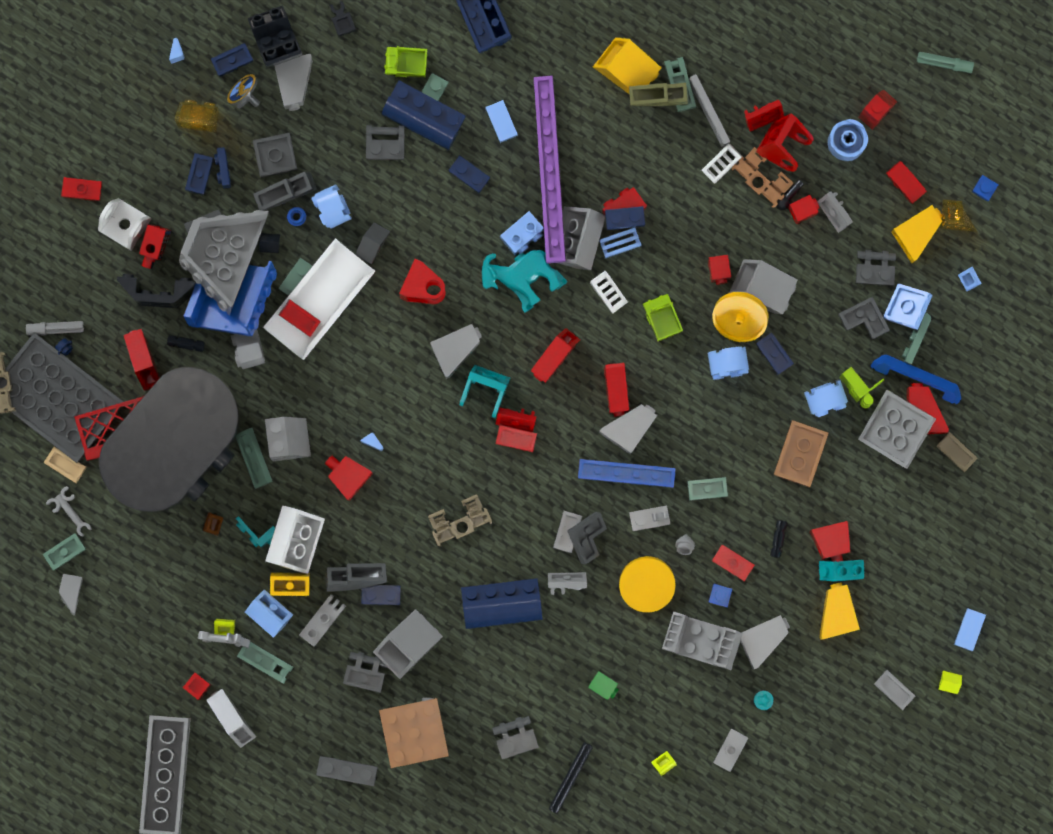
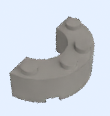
[231,329,265,369]

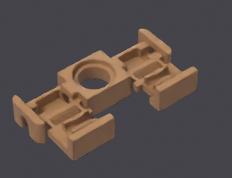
[732,147,794,208]

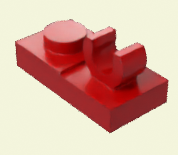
[744,100,784,132]
[495,407,536,432]

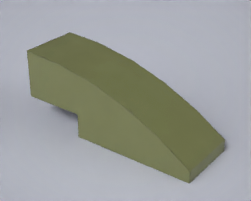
[629,83,688,106]

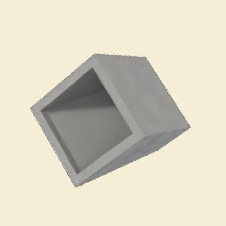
[729,259,798,314]
[265,417,311,462]
[373,609,443,679]

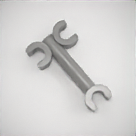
[46,486,92,537]
[198,631,250,648]

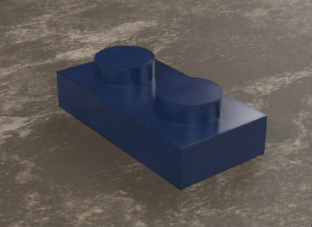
[211,43,253,77]
[214,147,231,189]
[185,153,214,195]
[448,155,490,193]
[605,206,645,230]
[756,333,794,375]
[361,585,401,605]

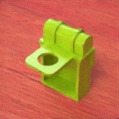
[384,46,427,78]
[643,294,683,342]
[839,367,884,408]

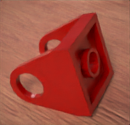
[756,114,814,172]
[399,259,446,304]

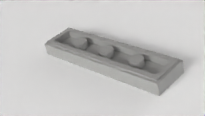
[689,74,730,147]

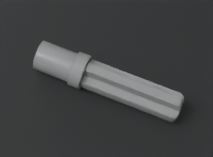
[26,321,84,336]

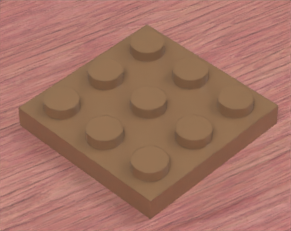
[379,698,449,768]

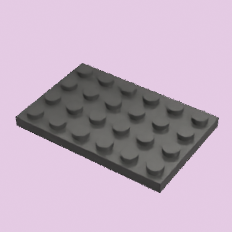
[0,333,123,463]

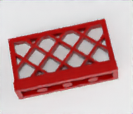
[74,396,144,461]

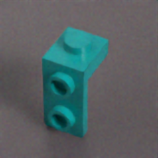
[235,516,275,548]
[819,560,864,581]

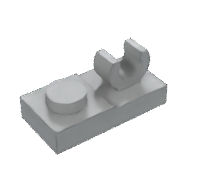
[817,191,853,233]
[629,505,670,532]
[548,572,587,595]

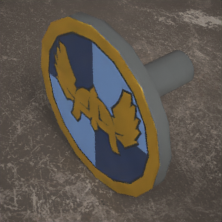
[227,74,260,109]

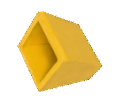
[593,37,661,95]

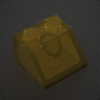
[175,100,219,133]

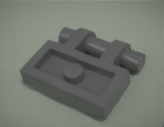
[855,250,896,286]
[343,652,387,693]
[492,716,539,759]

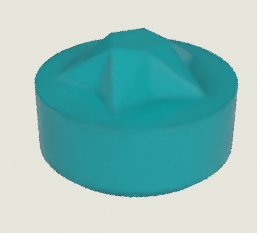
[754,691,773,710]

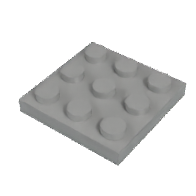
[858,390,936,469]

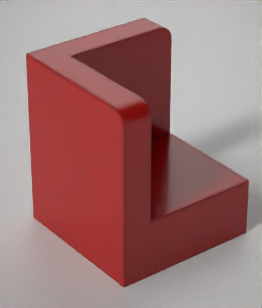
[183,673,212,700]

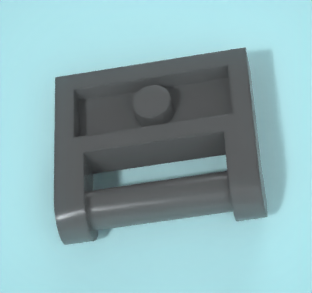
[366,125,405,160]

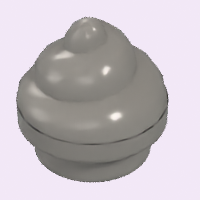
[675,534,695,555]

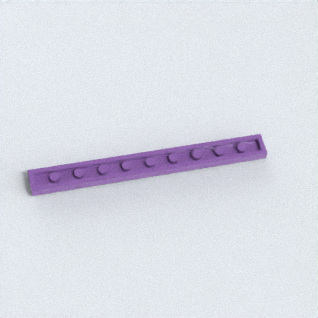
[534,76,566,264]

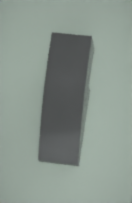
[253,171,317,211]
[325,563,387,592]

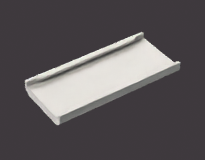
[263,238,375,360]

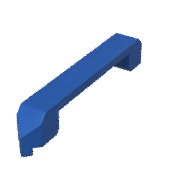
[871,355,961,404]

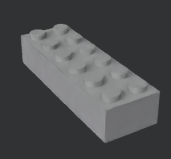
[139,715,191,834]

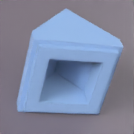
[958,267,981,291]

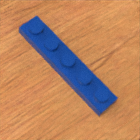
[578,459,675,488]

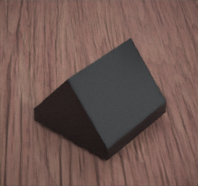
[260,233,280,254]

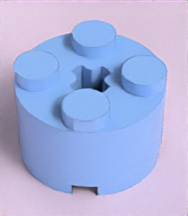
[828,119,868,161]
[312,184,352,228]
[708,347,749,380]
[804,380,848,417]

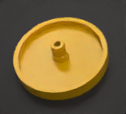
[712,292,769,342]
[619,556,675,612]

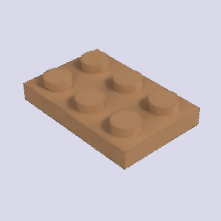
[774,420,828,488]

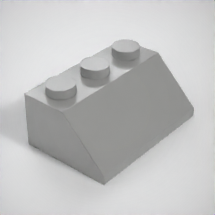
[558,206,606,270]

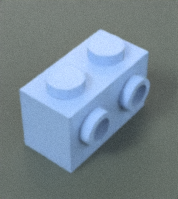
[500,211,544,255]
[245,590,293,638]

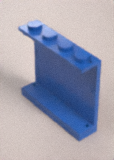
[183,261,277,337]

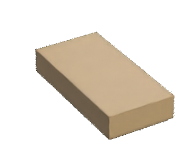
[44,447,87,484]

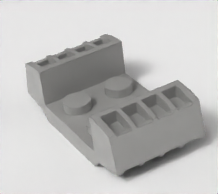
[662,612,743,670]

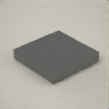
[252,133,298,178]

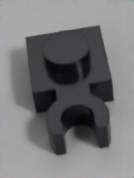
[330,1,356,37]

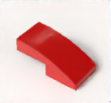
[886,161,927,204]

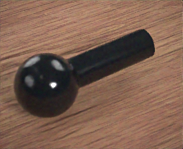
[776,179,804,211]

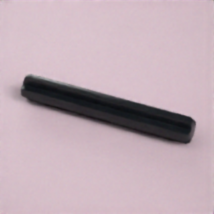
[549,742,593,813]

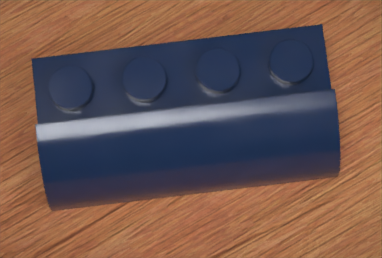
[456,0,512,53]
[382,81,466,151]
[461,578,542,629]

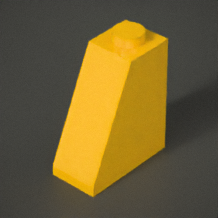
[892,205,942,263]
[820,582,860,640]

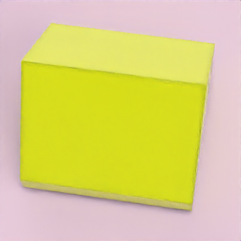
[214,619,235,635]
[938,671,962,694]
[651,751,677,776]

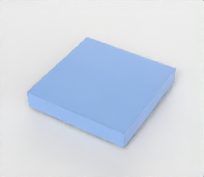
[883,284,933,330]

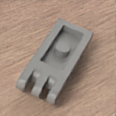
[299,594,346,647]

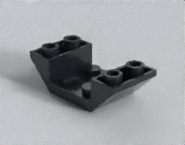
[247,5,302,69]
[117,274,196,308]

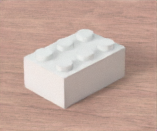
[266,506,325,574]

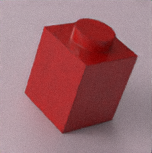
[788,195,819,224]
[708,255,731,285]

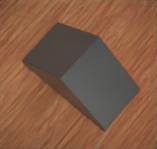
[355,222,391,265]

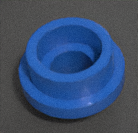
[287,207,306,226]

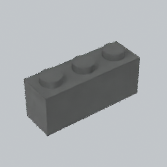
[316,756,378,786]

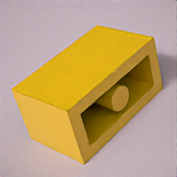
[270,573,310,596]

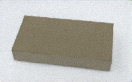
[936,432,978,472]

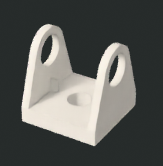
[98,198,151,251]

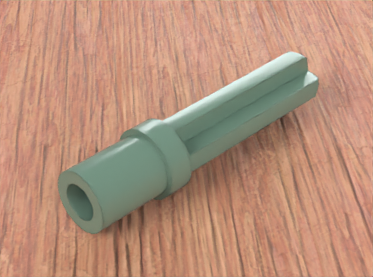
[917,52,974,73]

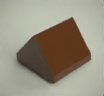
[202,512,224,536]

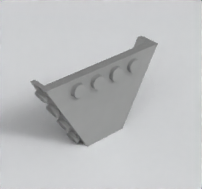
[179,210,269,316]

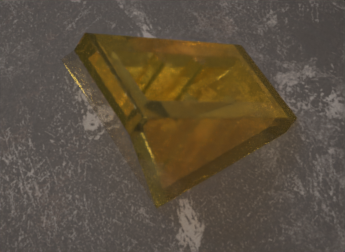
[941,200,977,232]

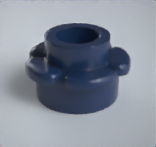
[55,338,73,356]

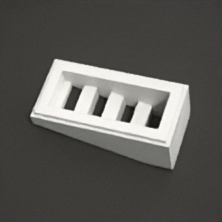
[702,144,743,184]
[590,271,628,314]

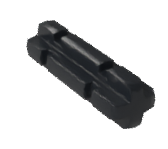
[167,335,205,352]
[770,520,788,558]

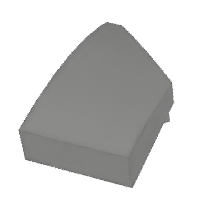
[59,574,83,615]

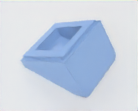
[169,38,185,64]
[360,433,384,451]

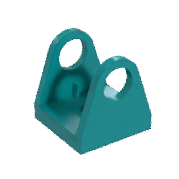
[459,365,510,418]

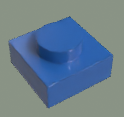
[972,175,998,202]
[708,584,732,608]

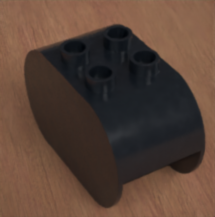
[99,367,239,512]

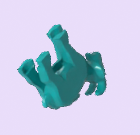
[481,250,567,313]

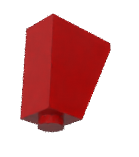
[858,89,897,130]
[531,328,581,383]
[123,329,160,391]
[604,363,629,417]
[907,383,949,434]

